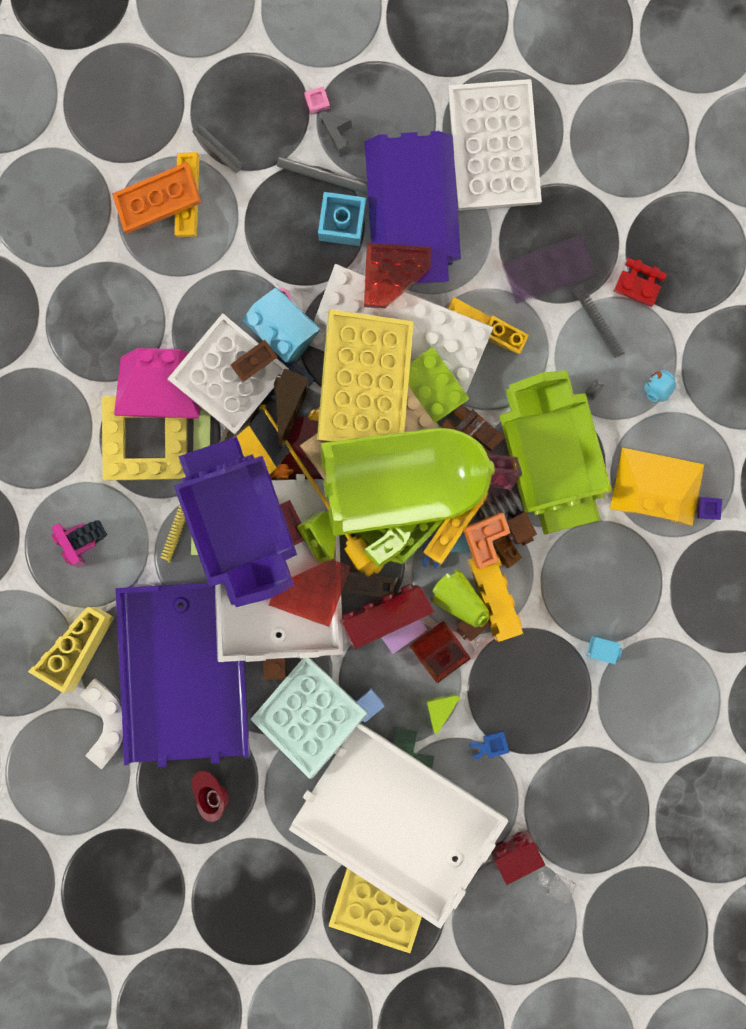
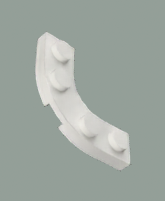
[80,678,123,769]

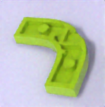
[365,525,411,568]

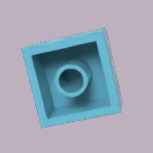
[318,192,366,246]

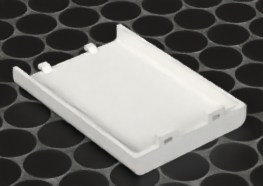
[215,474,343,662]
[289,723,508,929]

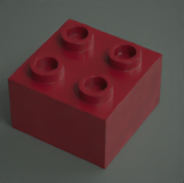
[491,831,546,885]

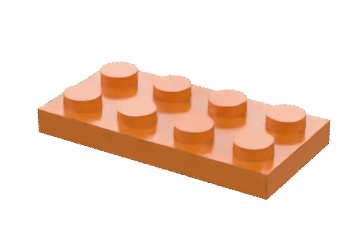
[112,162,202,234]

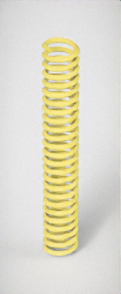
[160,506,186,563]

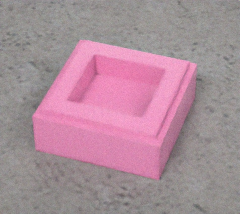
[304,86,330,115]

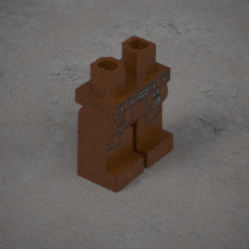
[440,405,505,456]

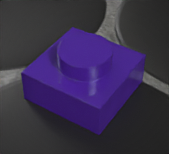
[697,497,722,520]

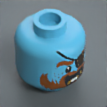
[644,370,676,402]

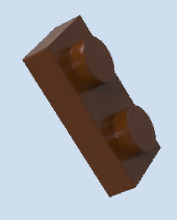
[230,340,278,383]

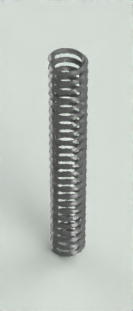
[572,284,625,358]

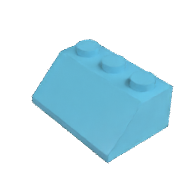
[242,288,321,362]

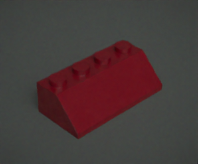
[339,583,435,649]

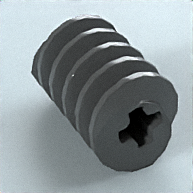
[477,489,524,521]

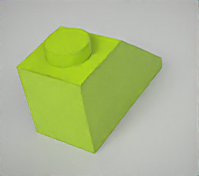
[297,510,336,563]

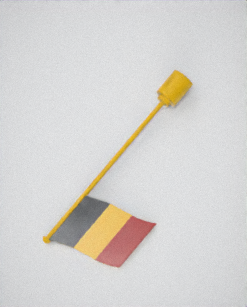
[236,404,372,571]

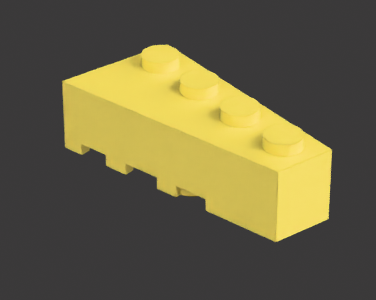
[28,607,114,693]

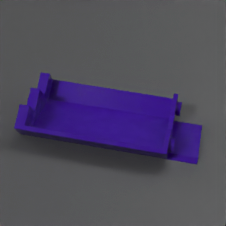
[364,131,461,286]

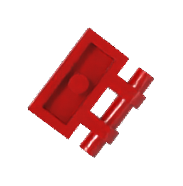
[613,258,667,307]

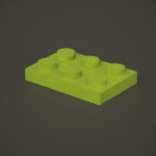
[408,346,470,423]

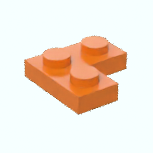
[463,513,510,569]

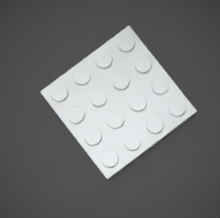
[168,313,289,435]

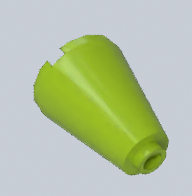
[430,570,489,627]

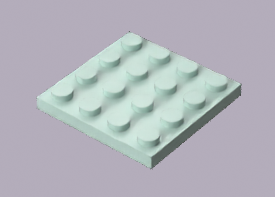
[250,658,369,779]

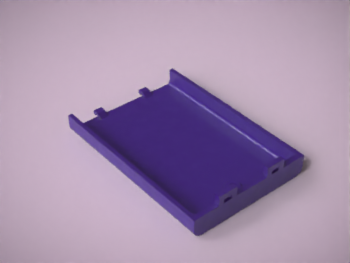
[115,582,250,767]

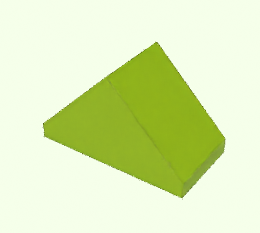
[426,693,460,734]

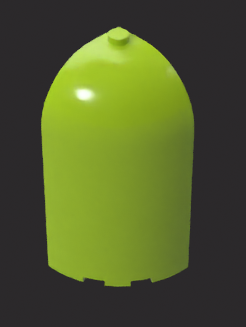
[321,428,495,536]

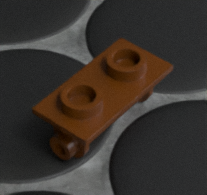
[492,535,522,568]

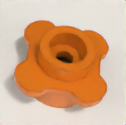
[270,464,293,480]

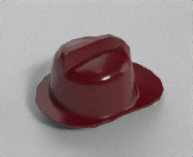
[192,771,229,822]

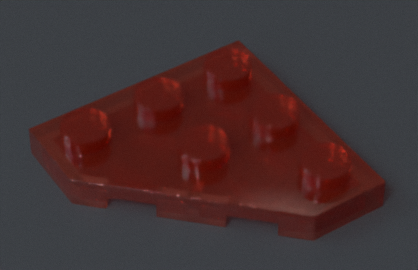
[364,243,431,309]
[269,559,351,627]

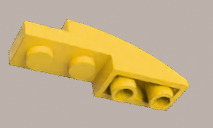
[447,297,529,354]

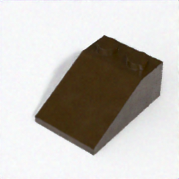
[274,368,309,448]

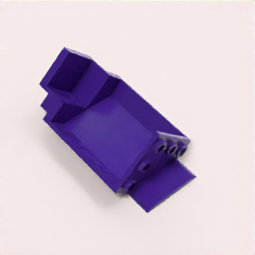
[174,437,297,607]

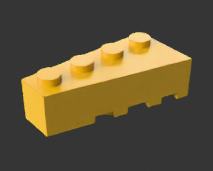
[467,554,523,642]

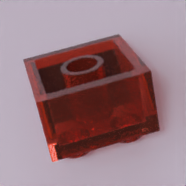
[410,621,471,683]

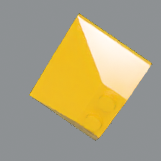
[609,448,705,526]

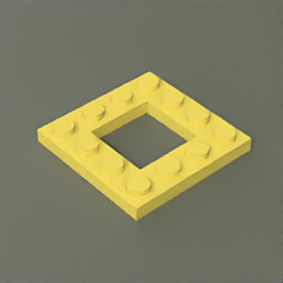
[102,396,188,481]

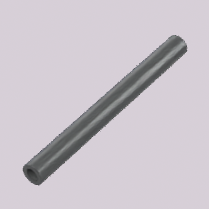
[277,156,368,195]

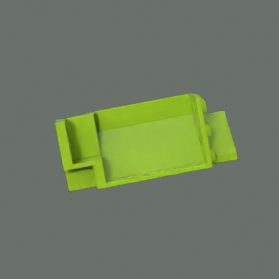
[499,370,612,535]

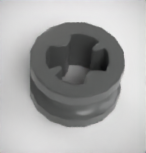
[585,379,605,400]

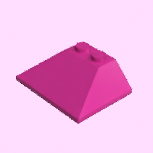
[114,348,200,419]

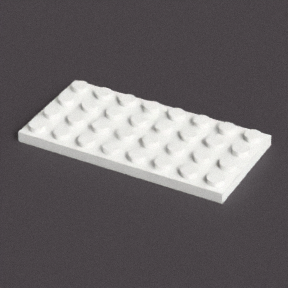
[310,264,493,393]

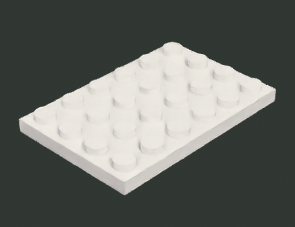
[448,79,542,211]

